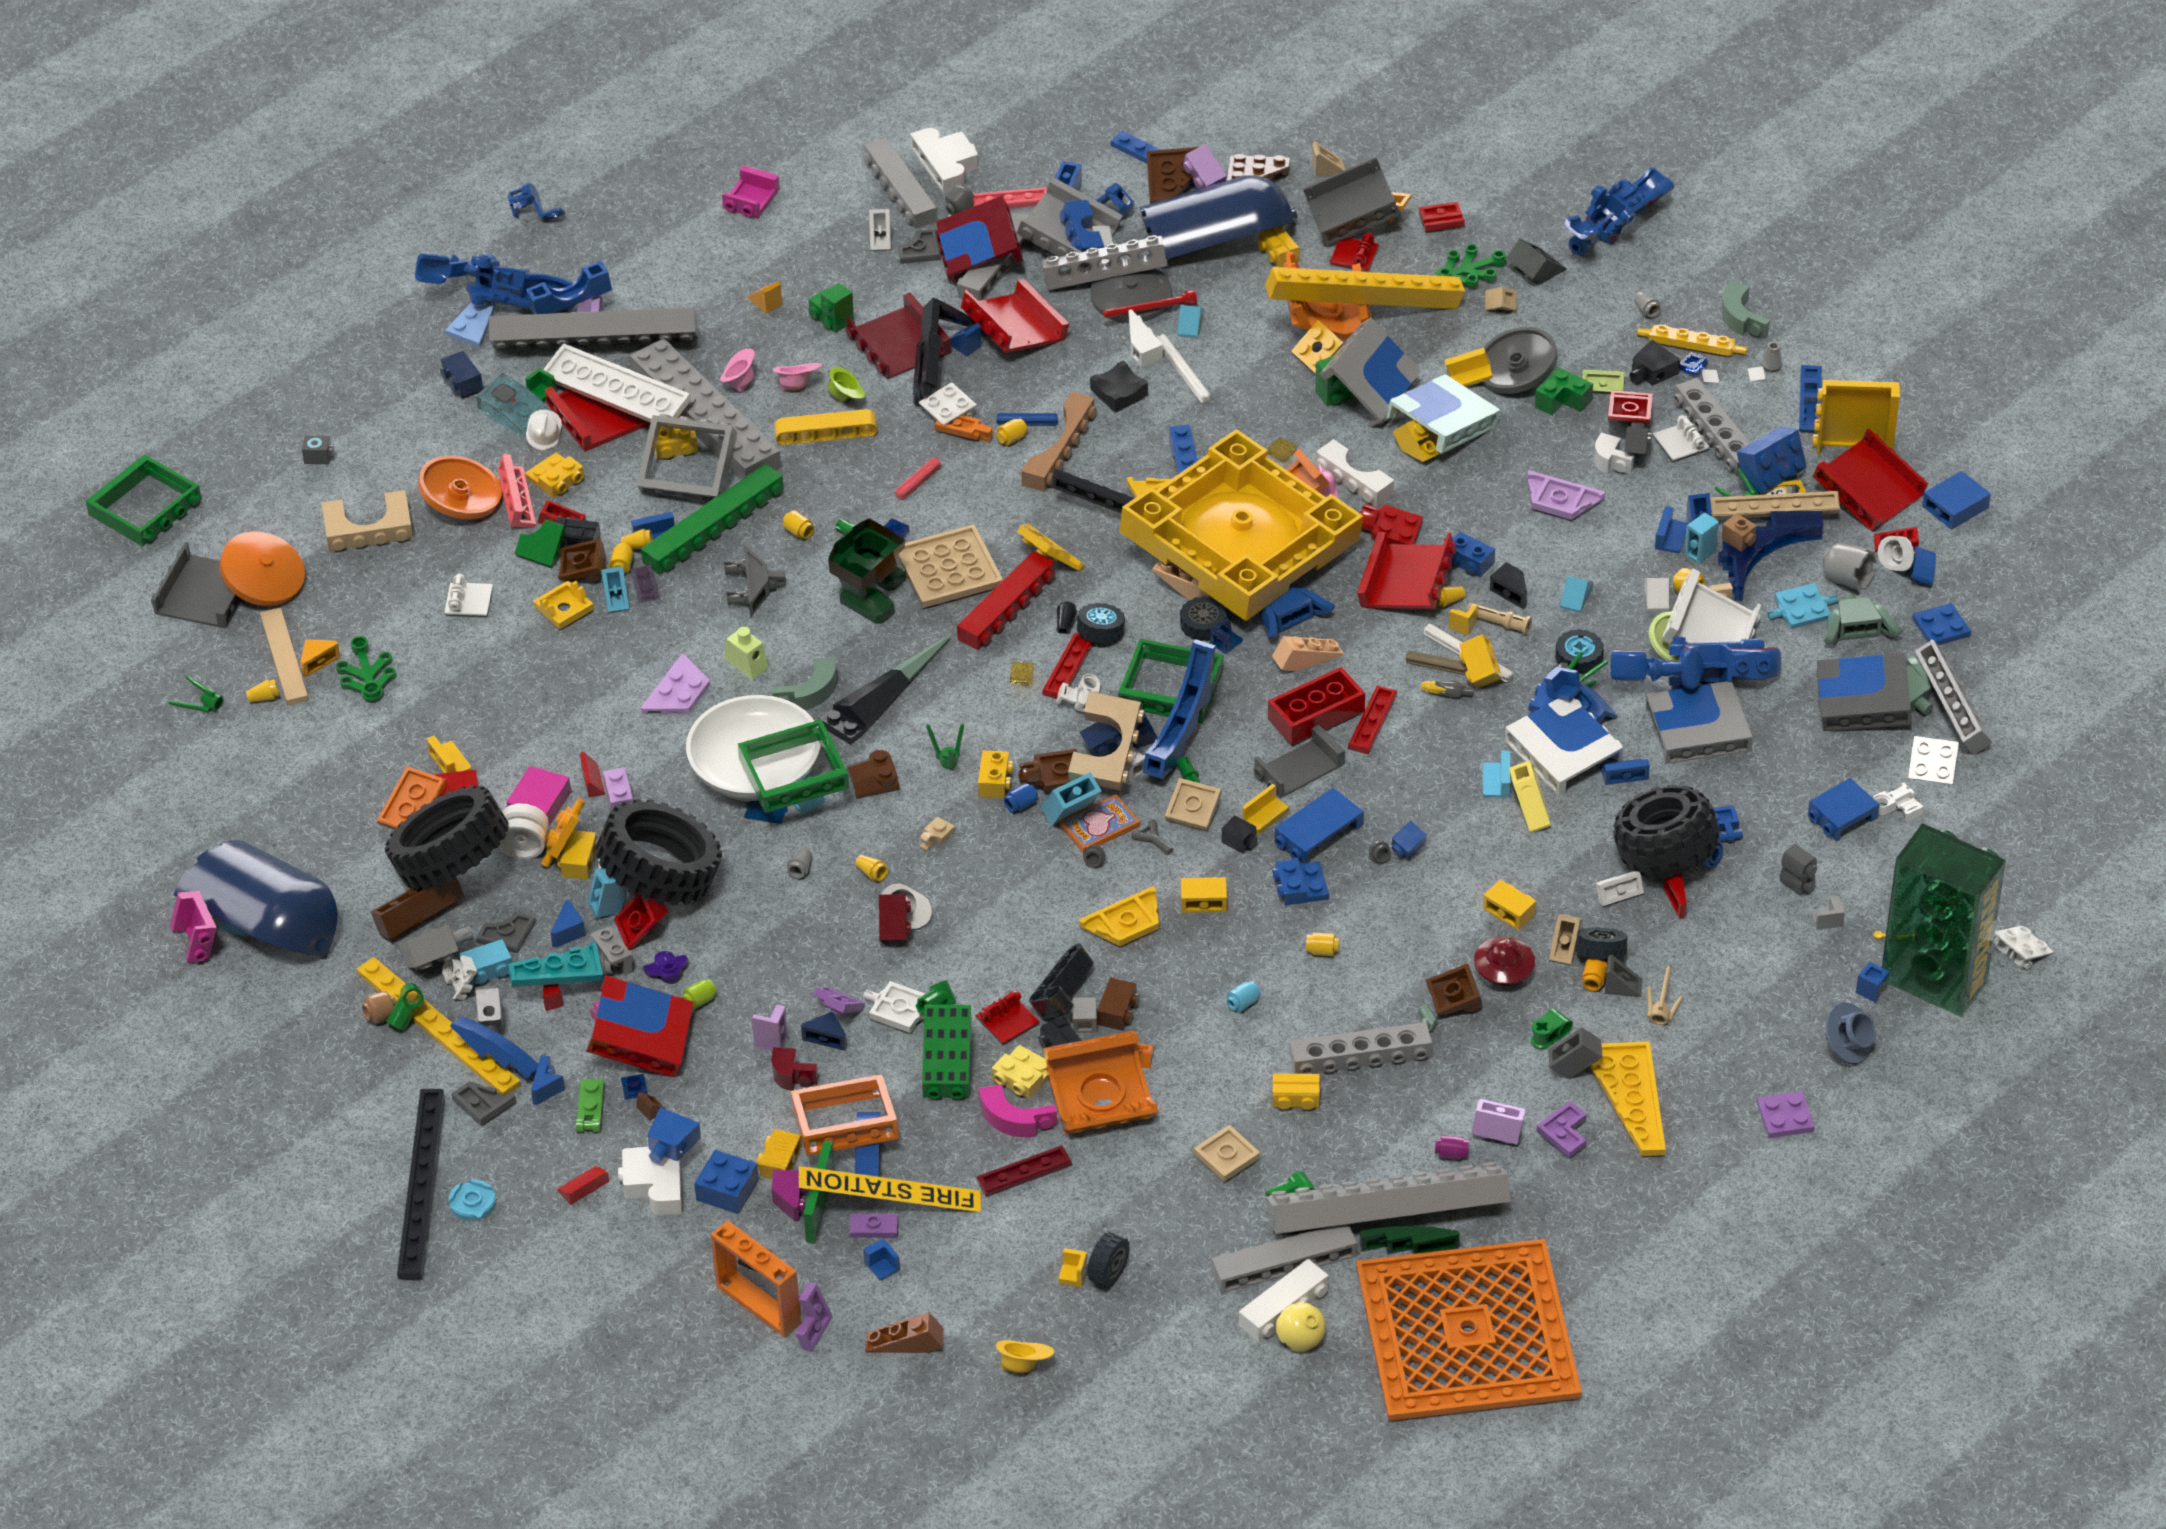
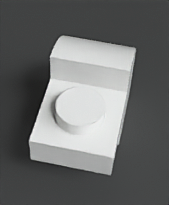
[1594,433,1634,474]

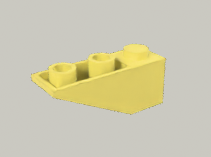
[1509,760,1551,833]

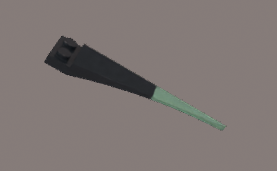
[818,635,950,745]

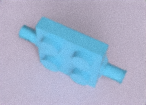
[1767,583,1838,629]

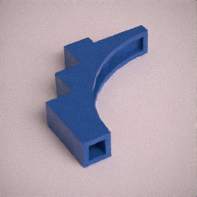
[1142,639,1216,779]

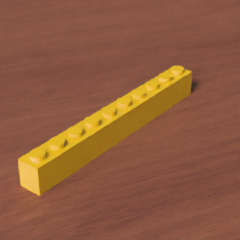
[1265,267,1465,309]

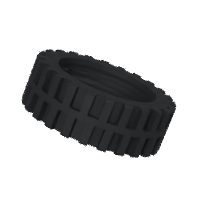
[385,785,509,890]
[596,799,722,905]

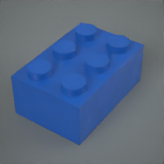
[1736,427,1807,493]

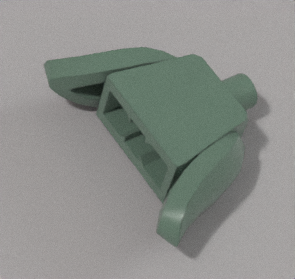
[1824,594,1903,643]
[1906,655,1933,715]

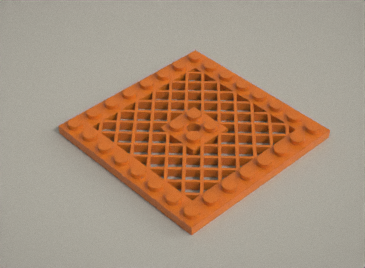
[1356,1239,1582,1421]

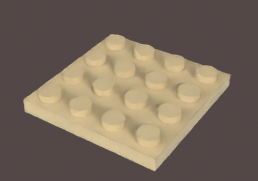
[897,524,1003,608]

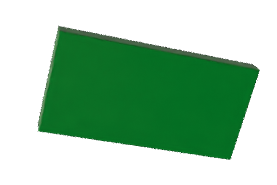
[803,1141,835,1244]

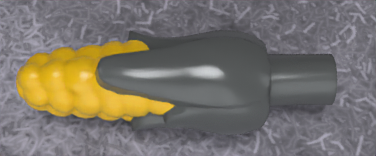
[1421,680,1473,698]

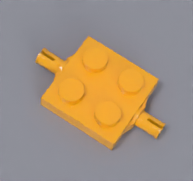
[541,798,586,868]

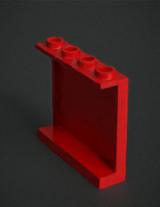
[545,387,651,452]

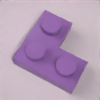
[814,986,865,1015]
[1536,1101,1587,1158]
[796,1282,833,1352]

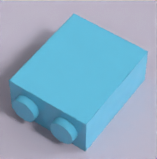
[1041,772,1101,826]

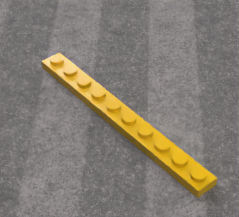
[356,957,521,1096]

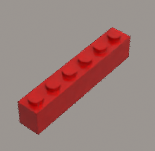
[957,551,1055,650]

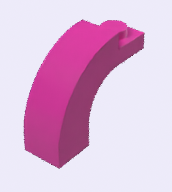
[979,1084,1057,1137]

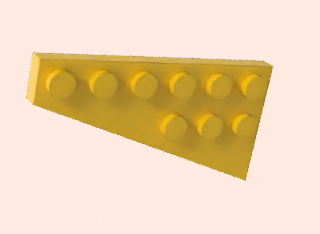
[1589,1041,1666,1156]

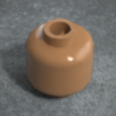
[362,991,397,1024]

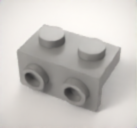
[591,926,634,976]

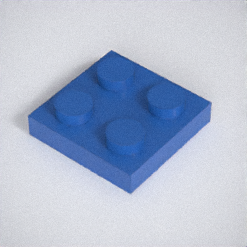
[1912,603,1971,645]

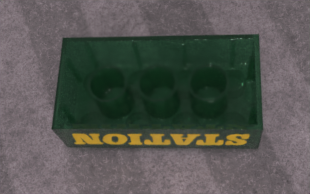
[1882,823,2006,1017]

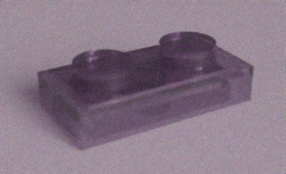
[630,565,660,603]

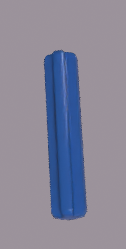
[996,413,1058,425]

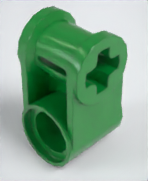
[1531,1008,1573,1050]

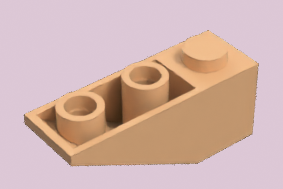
[1153,560,1214,600]
[1272,636,1344,671]

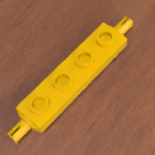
[1637,325,1748,356]

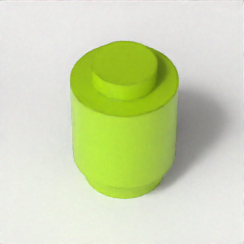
[682,979,717,1010]

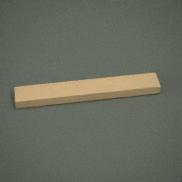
[1710,491,1840,520]
[260,608,308,705]

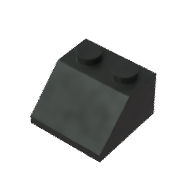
[1507,238,1567,283]

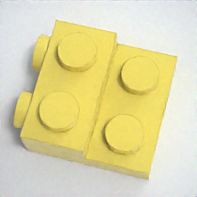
[992,1045,1049,1099]

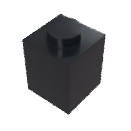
[1222,815,1257,854]

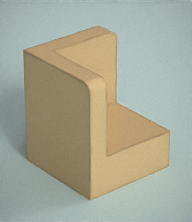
[1485,287,1517,311]

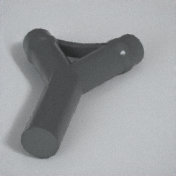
[1131,819,1174,855]

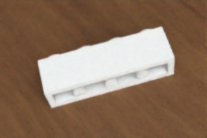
[1239,1259,1328,1342]

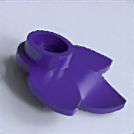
[643,951,688,983]

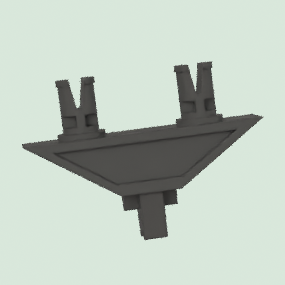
[724,545,786,618]

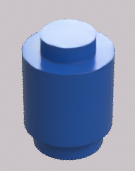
[1003,783,1038,813]

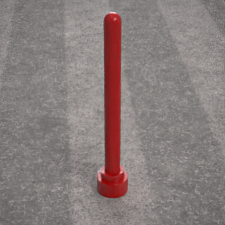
[1103,290,1197,318]

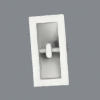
[869,209,891,250]
[1644,578,1669,611]

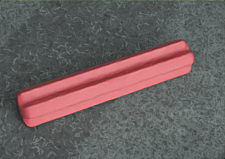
[895,457,941,500]

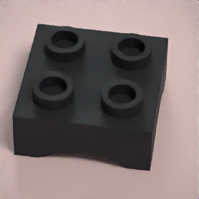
[1090,360,1148,412]

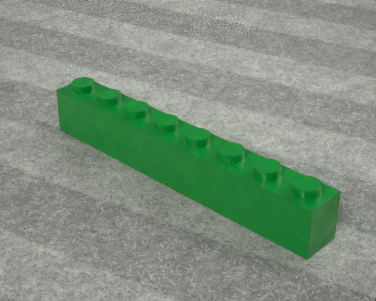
[641,463,784,575]

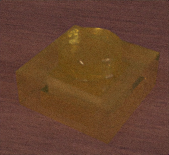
[1267,436,1297,462]
[1010,662,1034,684]

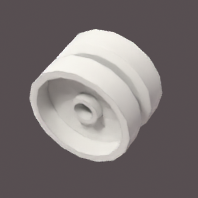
[498,804,549,859]

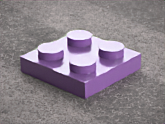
[1757,1091,1815,1138]

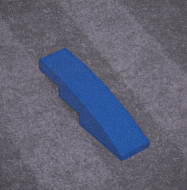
[1799,365,1822,432]
[450,1016,538,1079]
[855,1112,880,1177]

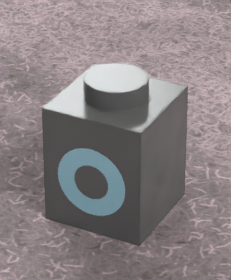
[302,435,335,465]

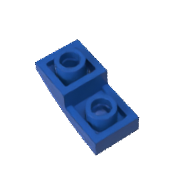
[1910,546,1936,585]

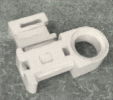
[1056,674,1100,713]
[1872,783,1924,822]
[442,956,477,1000]

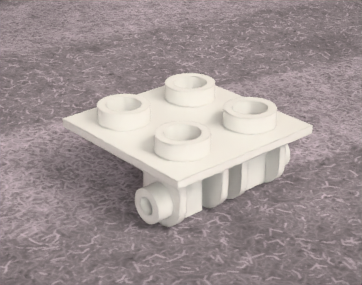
[919,382,977,426]
[1653,415,1710,461]
[444,574,493,616]
[1908,736,1959,784]
[1993,926,2054,970]

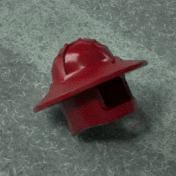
[1474,937,1535,986]

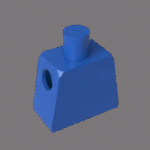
[647,1107,701,1164]

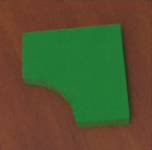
[514,520,567,567]

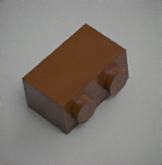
[1097,978,1140,1031]

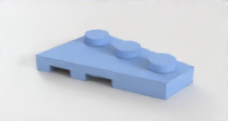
[445,300,496,348]

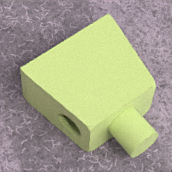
[725,627,768,680]

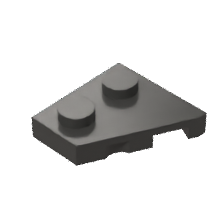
[451,1081,516,1125]

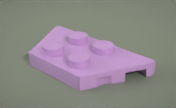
[1527,470,1605,520]
[640,654,710,714]

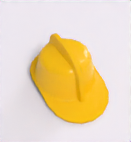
[996,1340,1054,1373]

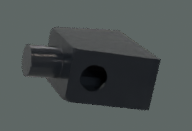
[1629,339,1680,386]

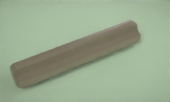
[1406,650,1468,675]

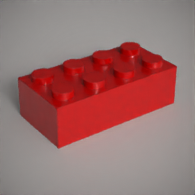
[1268,667,1366,745]

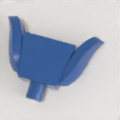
[1260,585,1335,640]

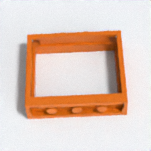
[791,1074,899,1156]
[711,1220,801,1338]

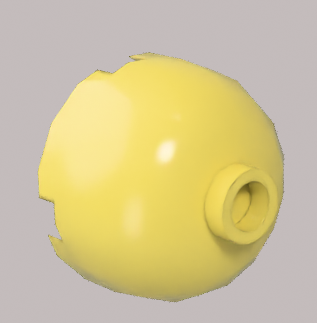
[1276,1302,1326,1352]

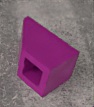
[772,1170,807,1221]

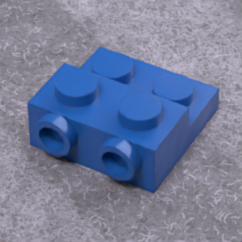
[1272,859,1329,906]

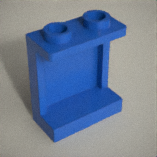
[1808,778,1880,841]

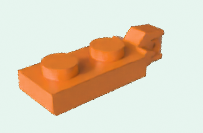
[934,415,993,442]

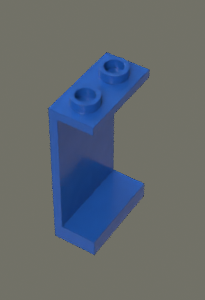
[1274,788,1364,864]

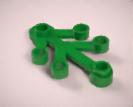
[1435,244,1507,287]
[336,636,396,701]

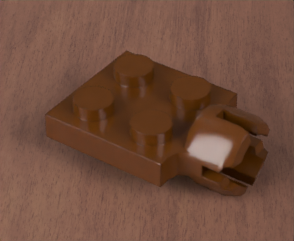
[1018,749,1078,792]

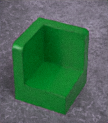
[525,367,556,404]

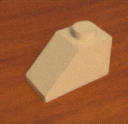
[1549,914,1584,964]

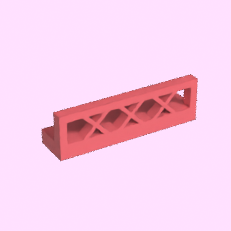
[498,454,536,528]

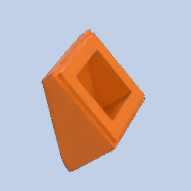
[1137,1044,1154,1069]

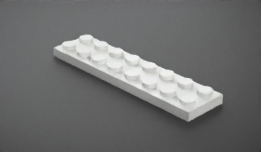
[543,343,692,430]

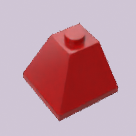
[614,893,668,950]

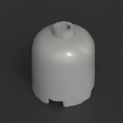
[1822,542,1878,591]

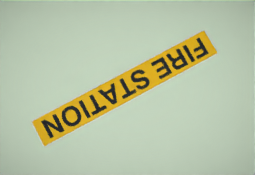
[799,1166,981,1212]

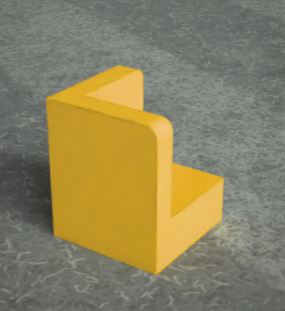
[1448,604,1478,635]
[1058,1248,1087,1288]

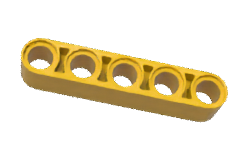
[774,409,878,445]

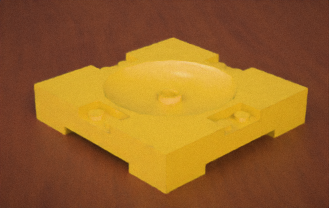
[1119,429,1363,621]

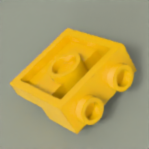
[525,452,584,498]

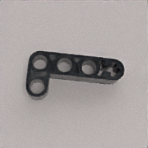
[1029,944,1094,1019]

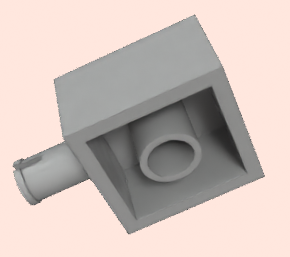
[398,925,474,970]

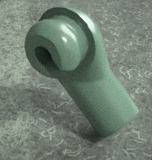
[1418,1004,1437,1033]

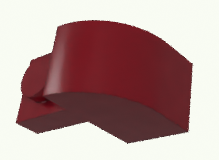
[771,1047,818,1091]

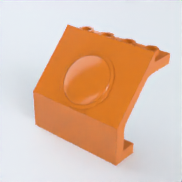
[1284,252,1372,340]
[1043,1031,1158,1134]

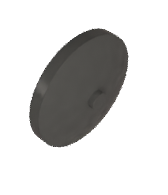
[1091,269,1172,323]
[1482,327,1558,394]

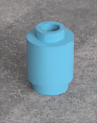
[1226,981,1261,1012]

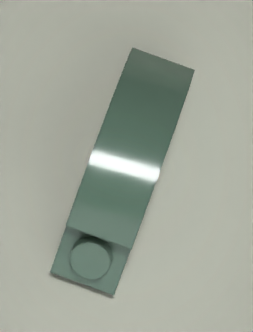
[1721,279,1770,339]
[772,657,837,710]

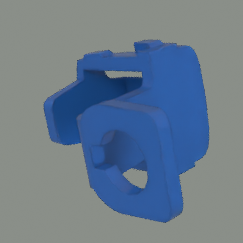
[508,183,565,220]
[1077,183,1135,218]

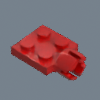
[1360,504,1423,544]

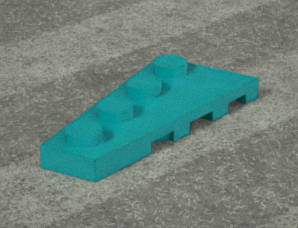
[508,942,603,987]

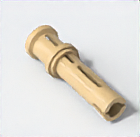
[1466,602,1532,635]

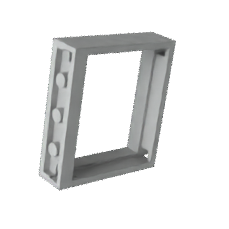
[637,414,737,502]

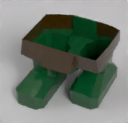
[828,518,906,624]

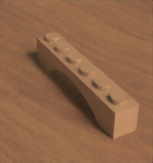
[1021,391,1097,492]

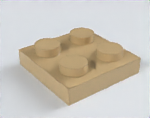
[1165,778,1222,831]
[1194,1125,1260,1182]

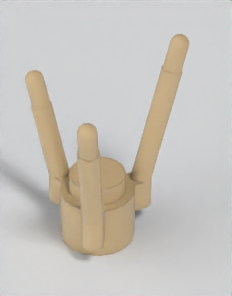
[1647,966,1683,1025]

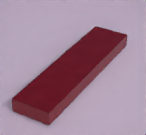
[976,1145,1072,1197]

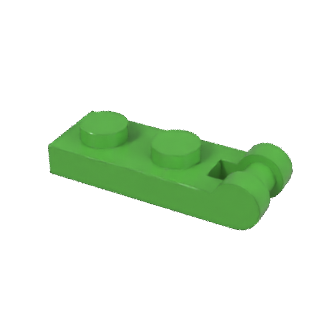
[576,1079,604,1133]

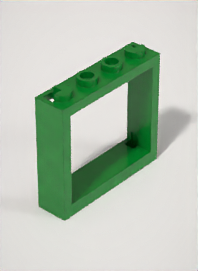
[86,454,201,546]
[1118,639,1224,724]
[738,719,849,813]

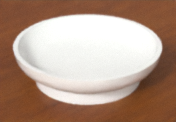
[686,695,820,802]

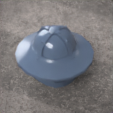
[1825,1002,1877,1064]

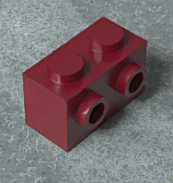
[879,894,911,940]

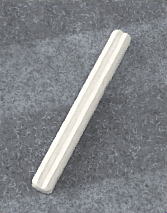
[1156,334,1210,403]
[1424,624,1513,683]

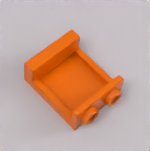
[1287,449,1330,492]

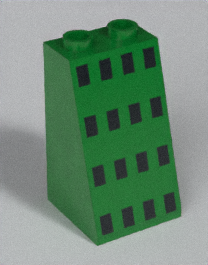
[922,1005,972,1099]

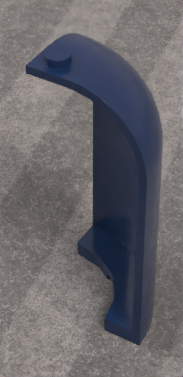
[1140,175,1298,260]
[173,840,337,958]

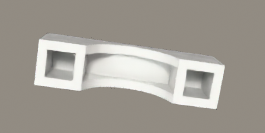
[1316,439,1394,507]

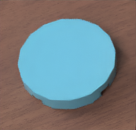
[449,1180,496,1221]

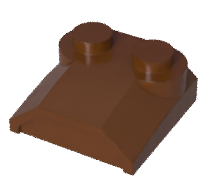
[558,538,606,582]
[846,750,900,799]
[1425,963,1482,1016]

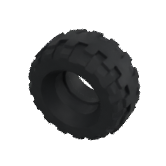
[1613,785,1720,878]

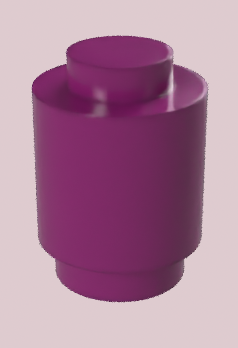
[1434,1135,1469,1160]

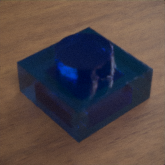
[1680,352,1708,376]
[885,518,910,538]
[621,1074,647,1100]

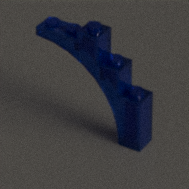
[1717,511,1823,601]

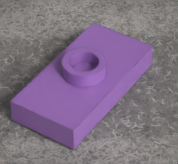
[849,1214,898,1238]

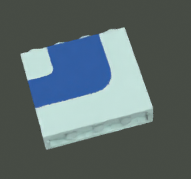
[1387,374,1500,453]

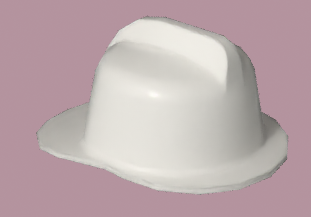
[526,410,562,450]
[1878,536,1915,571]
[881,884,932,929]

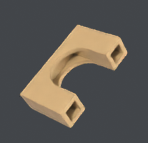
[321,490,413,551]
[1068,691,1144,791]

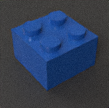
[694,1150,759,1214]

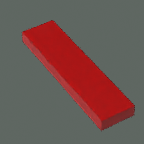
[1042,632,1095,701]
[1348,685,1397,755]

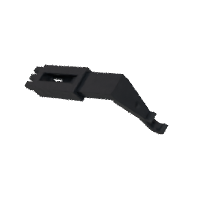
[913,298,982,406]

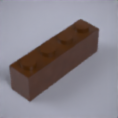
[371,876,465,939]

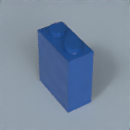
[1922,471,1991,530]

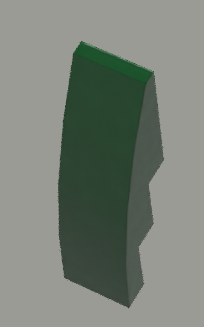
[1359,1226,1460,1255]

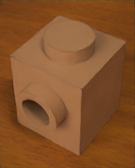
[1722,513,1757,552]

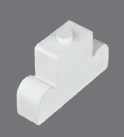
[910,128,978,194]
[618,1134,682,1215]

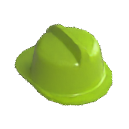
[828,367,865,402]

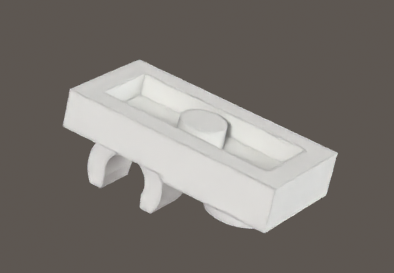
[1596,871,1644,906]

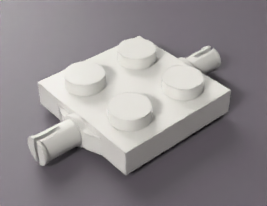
[863,981,925,1033]

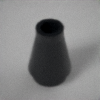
[1056,601,1078,634]

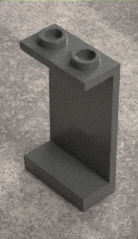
[1254,725,1345,799]

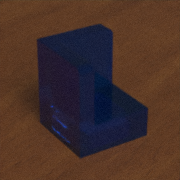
[1210,617,1243,655]

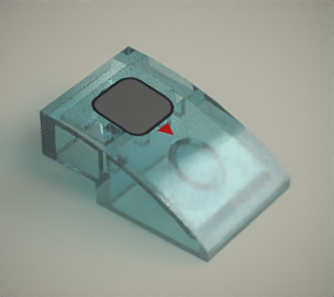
[476,373,551,437]

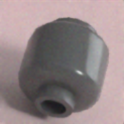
[945,186,975,214]

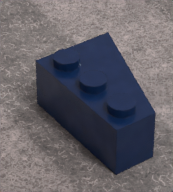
[1079,700,1157,757]

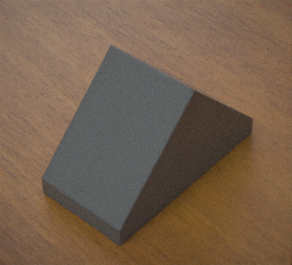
[1605,955,1642,997]

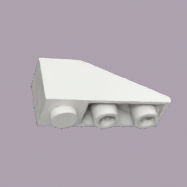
[1129,309,1164,368]

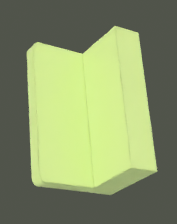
[1582,370,1624,392]

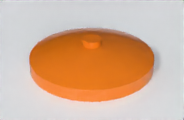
[418,456,502,519]
[219,532,305,606]

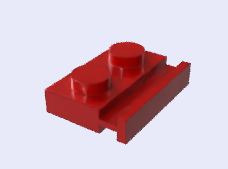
[1419,201,1465,232]

